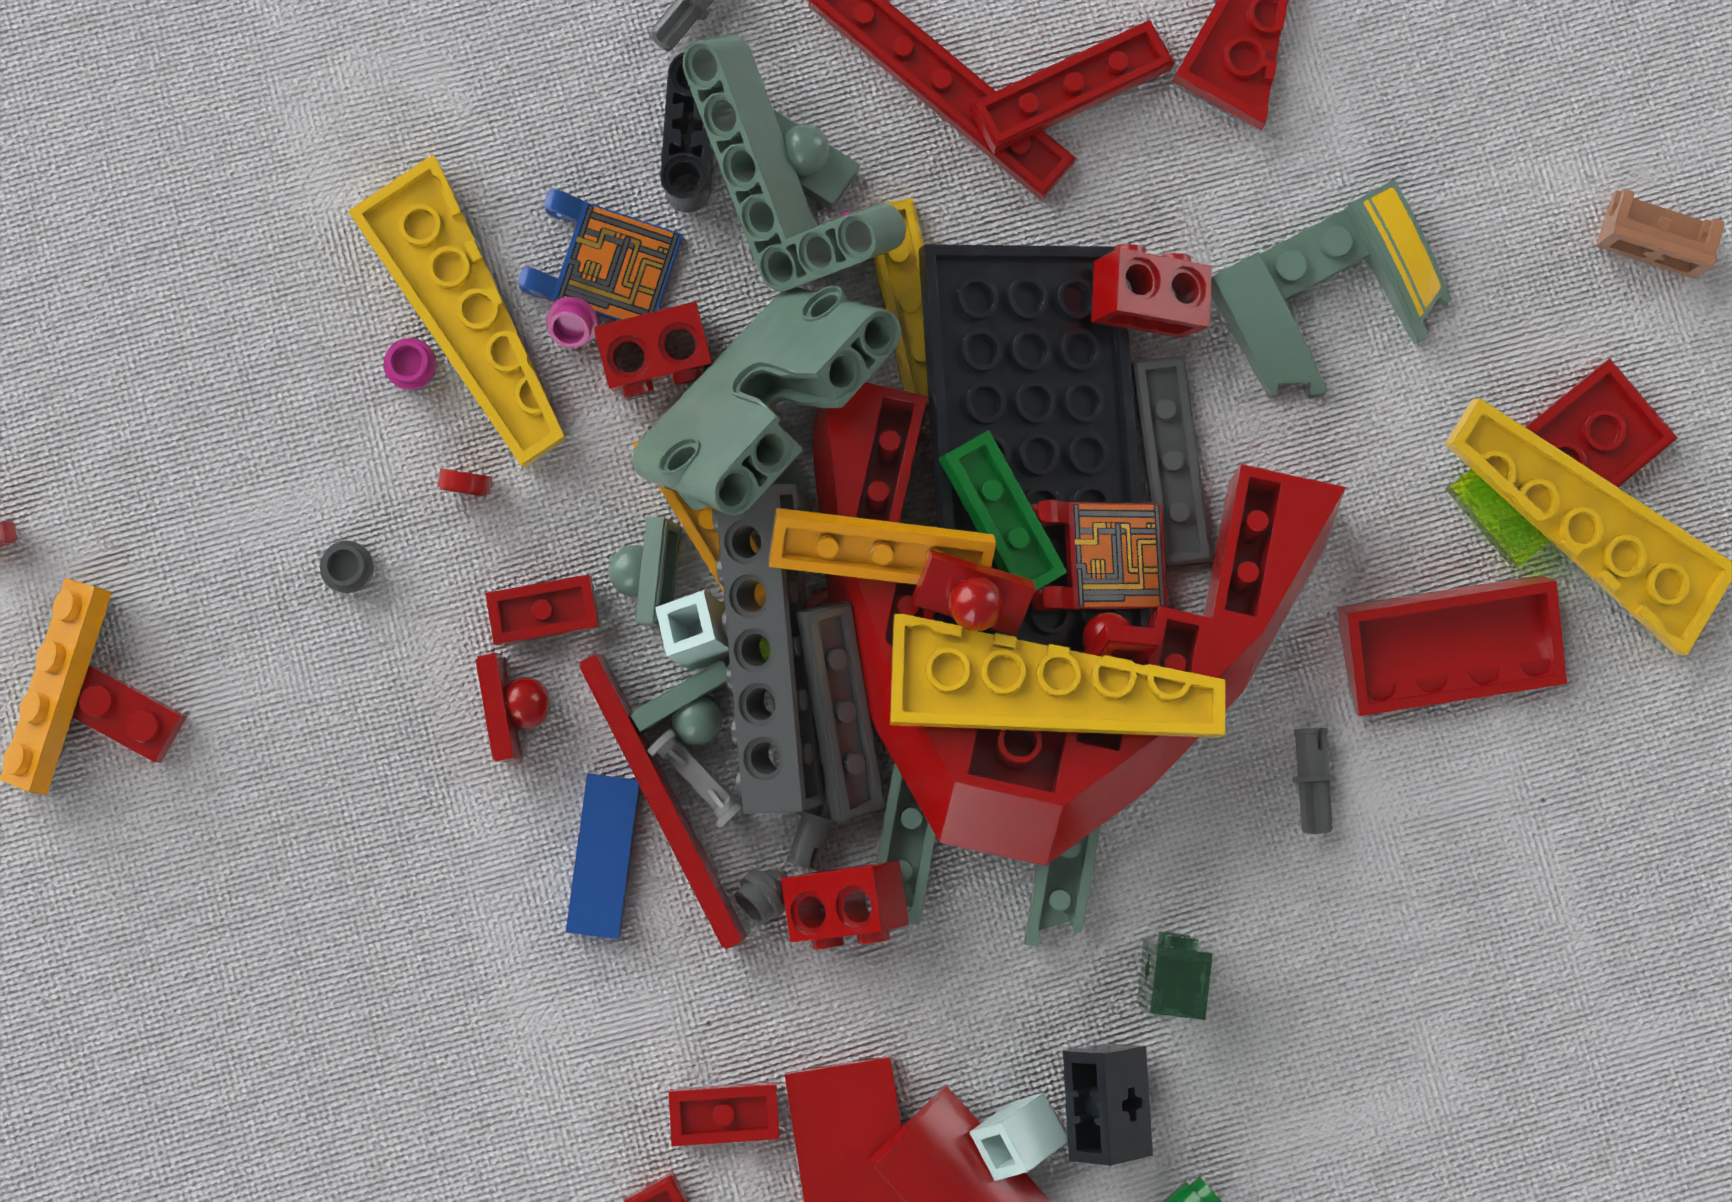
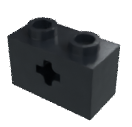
[1063,1043,1153,1166]

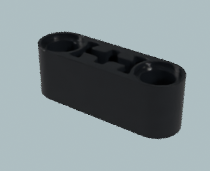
[660,52,714,213]

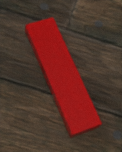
[969,20,1175,154]

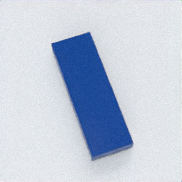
[565,773,640,939]

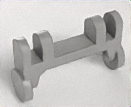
[647,729,743,829]

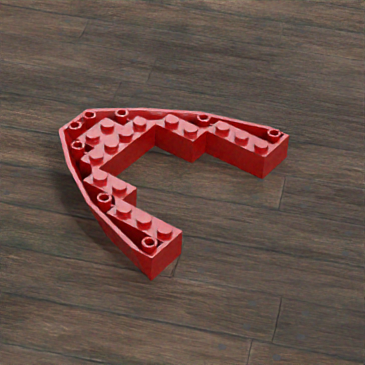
[811,382,1346,866]

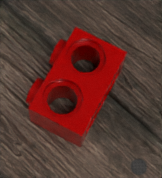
[1091,244,1212,338]
[593,301,713,398]
[781,860,909,950]

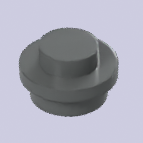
[320,540,374,593]

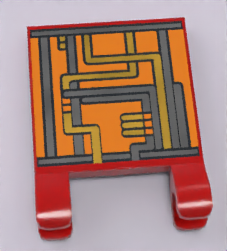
[1031,500,1168,611]

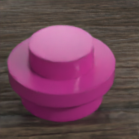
[546,297,599,348]
[383,338,437,390]

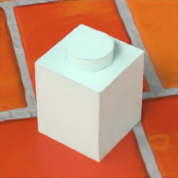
[655,590,730,671]
[969,1092,1068,1181]

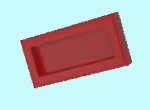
[912,549,1036,636]
[1082,612,1159,665]
[475,653,551,762]

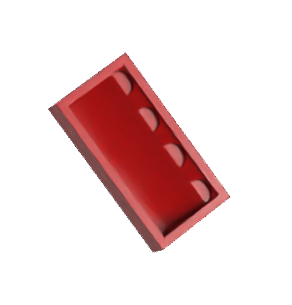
[1337,575,1567,716]
[868,1085,1051,1202]

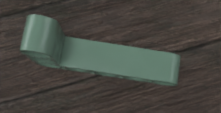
[683,34,906,291]

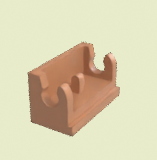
[1596,189,1724,279]

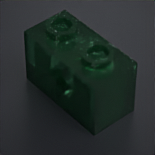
[1136,931,1213,1020]

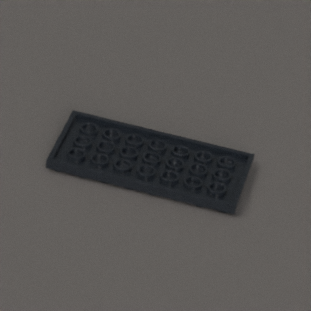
[918,244,1150,653]

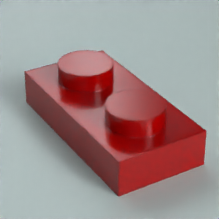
[485,574,601,646]
[72,666,187,763]
[668,1082,780,1147]

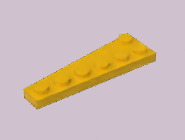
[348,154,567,468]
[1445,398,1732,656]
[890,614,1225,738]

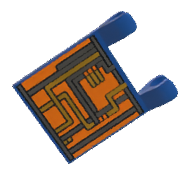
[518,189,683,321]

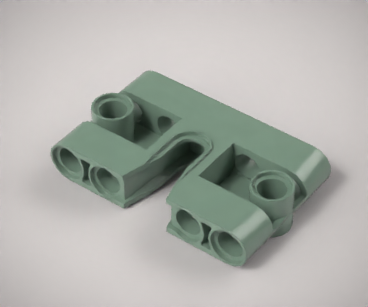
[632,286,901,516]

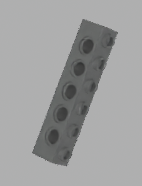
[712,484,824,814]

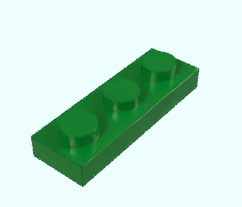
[938,430,1067,591]

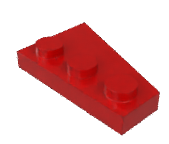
[1172,0,1289,131]

